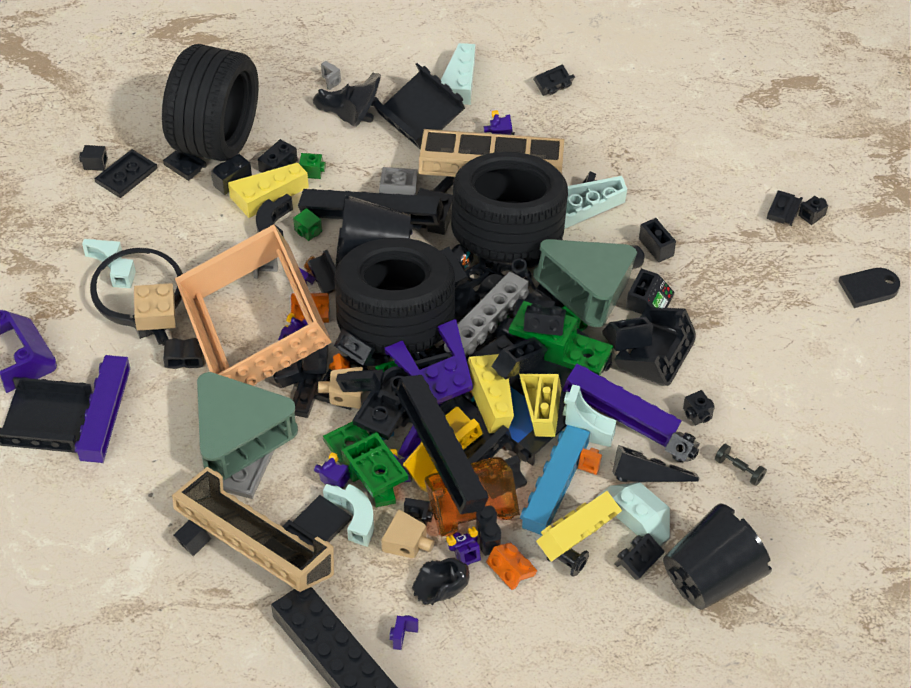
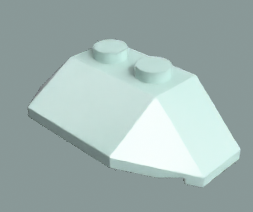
[596,482,670,546]

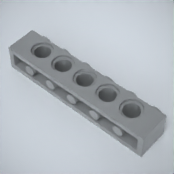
[444,271,529,357]

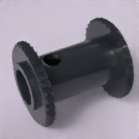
[547,548,589,577]

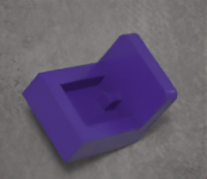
[389,615,419,650]

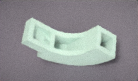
[323,484,374,547]

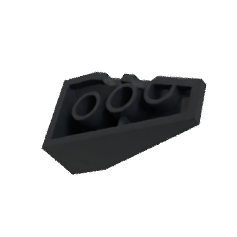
[612,445,699,483]

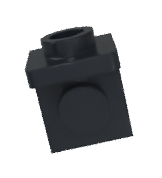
[404,498,433,526]

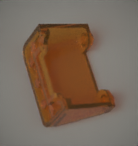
[424,457,520,537]

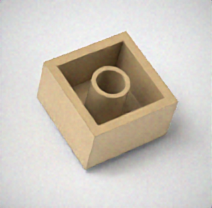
[134,283,176,331]

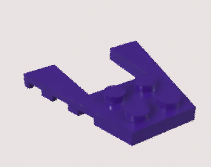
[385,319,473,404]

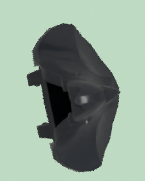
[313,73,381,127]

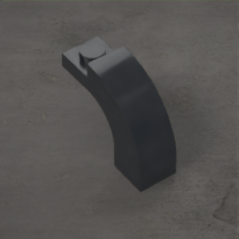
[256,194,293,237]

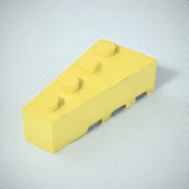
[228,163,309,218]
[467,354,514,433]
[536,491,622,562]

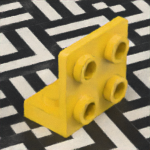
[445,407,483,450]
[403,442,445,497]

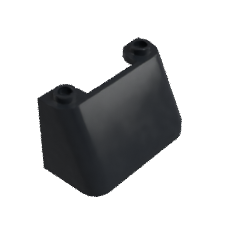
[614,307,696,386]

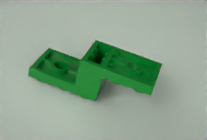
[509,301,613,376]
[323,421,408,497]

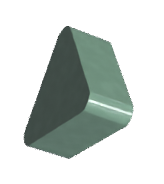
[533,239,637,327]
[197,372,298,481]

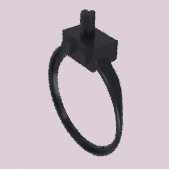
[90,248,183,346]

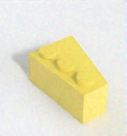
[519,374,561,437]

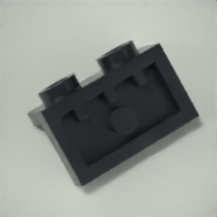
[614,533,665,580]

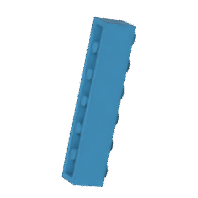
[520,425,590,536]

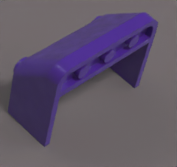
[0,310,57,393]

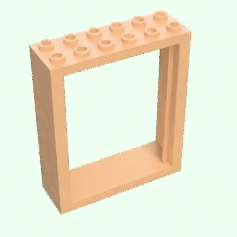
[175,224,332,386]

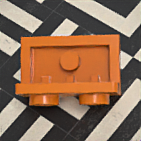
[291,293,330,323]
[486,542,538,590]

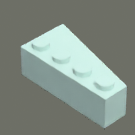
[441,43,475,105]
[565,176,627,229]

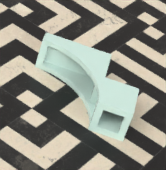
[82,239,136,288]
[563,385,617,447]

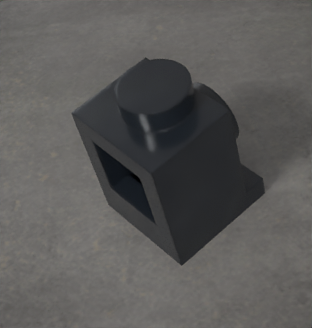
[798,196,828,225]

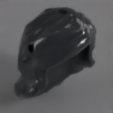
[412,558,470,605]

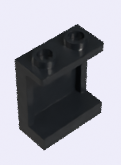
[334,329,391,366]

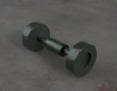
[715,443,767,486]

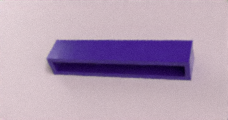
[75,355,131,463]
[562,364,682,447]

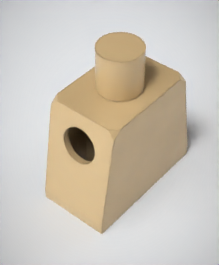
[318,367,363,409]
[381,509,434,558]

